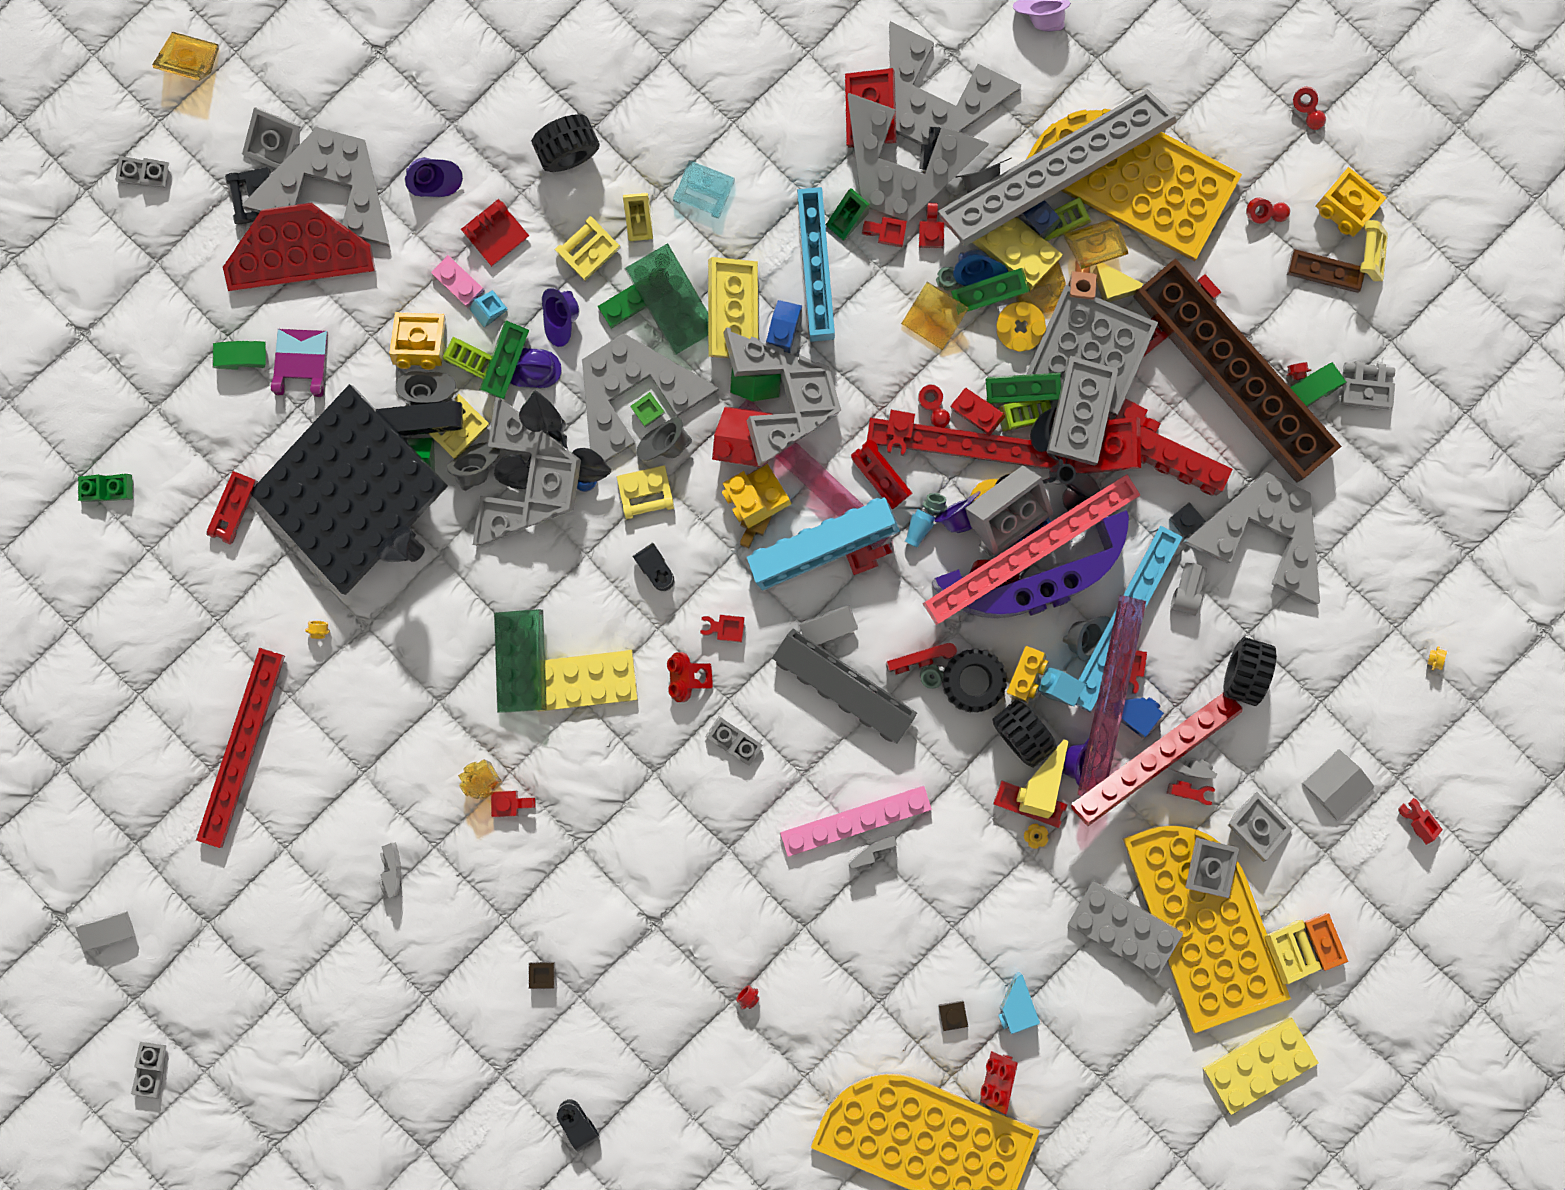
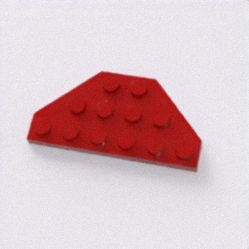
[223,203,376,291]

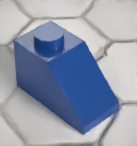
[766,300,802,353]
[1102,697,1164,738]

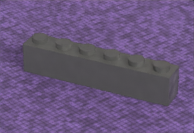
[772,629,917,744]

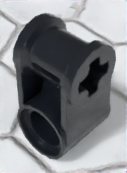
[632,542,675,591]
[557,1099,600,1152]

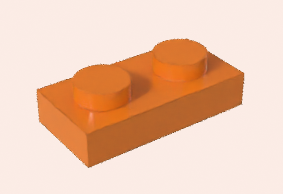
[1304,913,1349,971]

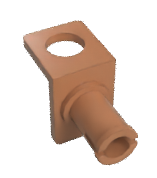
[1068,257,1097,300]

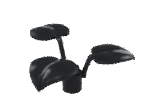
[494,390,612,489]
[995,408,1101,511]
[377,526,425,562]

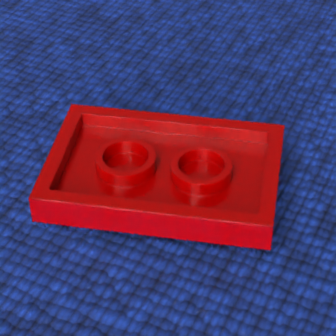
[845,68,897,148]
[1067,417,1141,474]

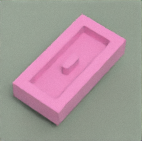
[431,255,485,308]

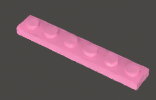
[780,786,932,857]

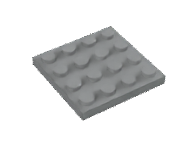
[1026,285,1158,416]

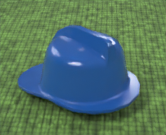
[953,249,1009,286]

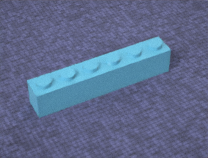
[797,187,835,342]
[747,497,900,591]

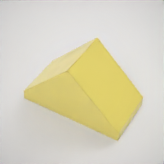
[623,193,653,241]
[1093,261,1143,302]

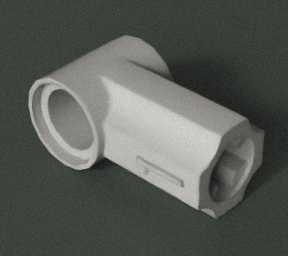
[1170,562,1207,616]

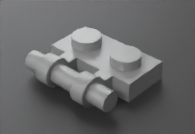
[1341,361,1395,409]

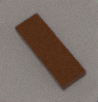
[1286,249,1365,293]

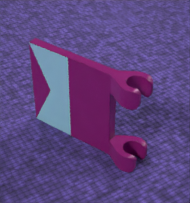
[271,329,328,397]

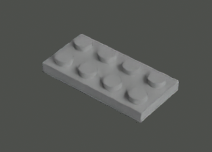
[1047,356,1118,466]
[1068,880,1183,978]

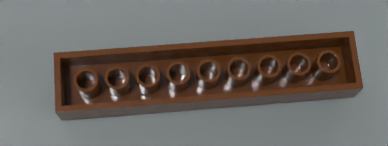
[1133,258,1342,483]

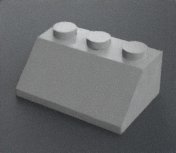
[965,465,1053,556]

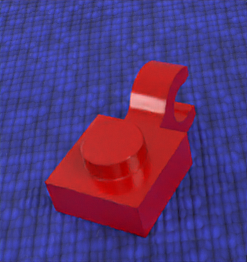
[919,203,944,248]
[862,217,907,247]
[1115,399,1161,433]
[846,543,893,575]
[1166,780,1215,805]
[491,791,536,817]
[1398,798,1443,845]

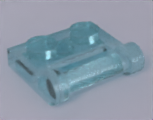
[673,160,735,219]

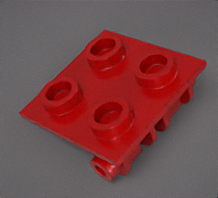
[461,199,529,267]
[980,1051,1018,1114]

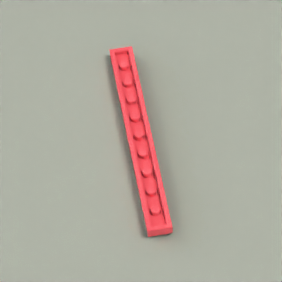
[922,474,1140,625]

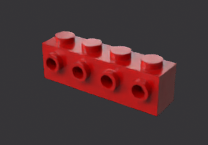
[1140,426,1233,496]

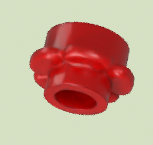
[1287,362,1311,380]
[736,985,759,1009]

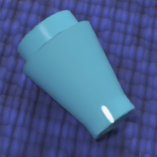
[905,509,935,548]

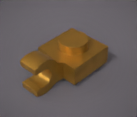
[740,515,773,549]

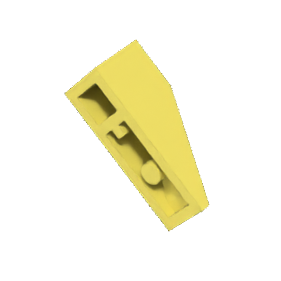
[1017,740,1068,818]

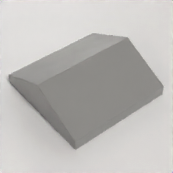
[242,107,301,169]
[1302,749,1375,821]
[1228,792,1293,862]
[1185,838,1239,898]

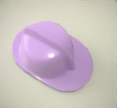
[1013,0,1071,31]

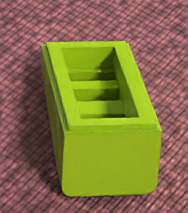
[1045,197,1092,241]
[443,337,491,379]
[997,400,1051,432]

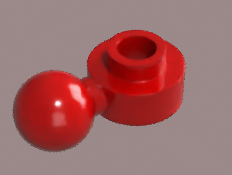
[1293,86,1326,130]
[1246,197,1290,224]
[918,384,950,428]

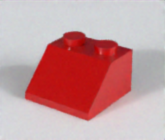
[712,407,773,467]

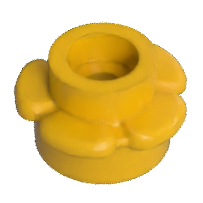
[305,621,330,639]
[1427,646,1447,670]
[1024,824,1049,849]

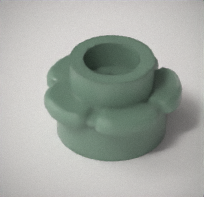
[936,267,959,291]
[923,493,947,515]
[920,664,944,689]

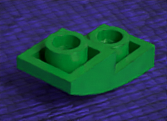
[212,341,266,370]
[1290,362,1347,408]
[78,474,133,502]

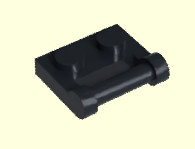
[225,167,271,224]

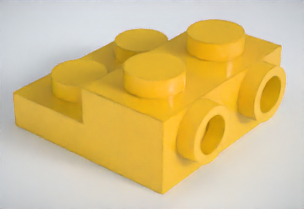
[1315,167,1386,237]
[389,312,446,370]
[721,464,792,529]
[1006,646,1049,703]

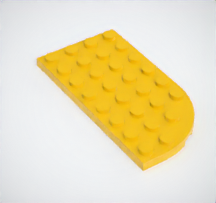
[1026,109,1242,261]
[1122,826,1291,1033]
[811,1074,1040,1190]

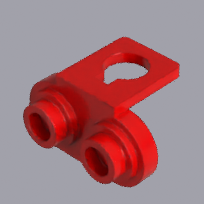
[667,652,713,702]

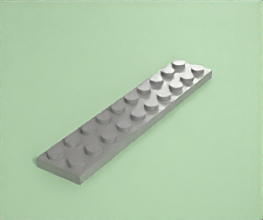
[938,89,1176,246]

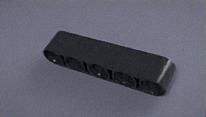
[376,401,463,436]

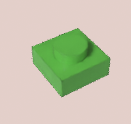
[630,392,665,428]

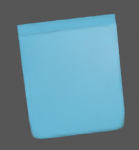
[470,290,508,327]

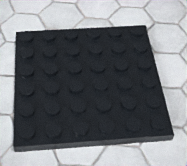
[251,384,448,595]

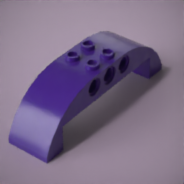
[932,510,1129,618]

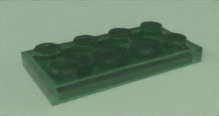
[624,243,708,355]
[494,609,547,713]

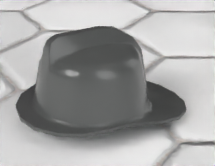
[955,157,1012,193]
[396,371,456,405]
[637,417,692,461]
[447,442,500,491]
[1063,616,1111,661]

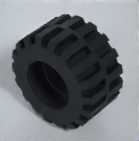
[531,114,600,172]
[1223,637,1277,706]
[942,649,1007,713]
[992,699,1057,768]

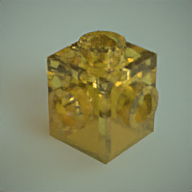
[458,759,502,800]

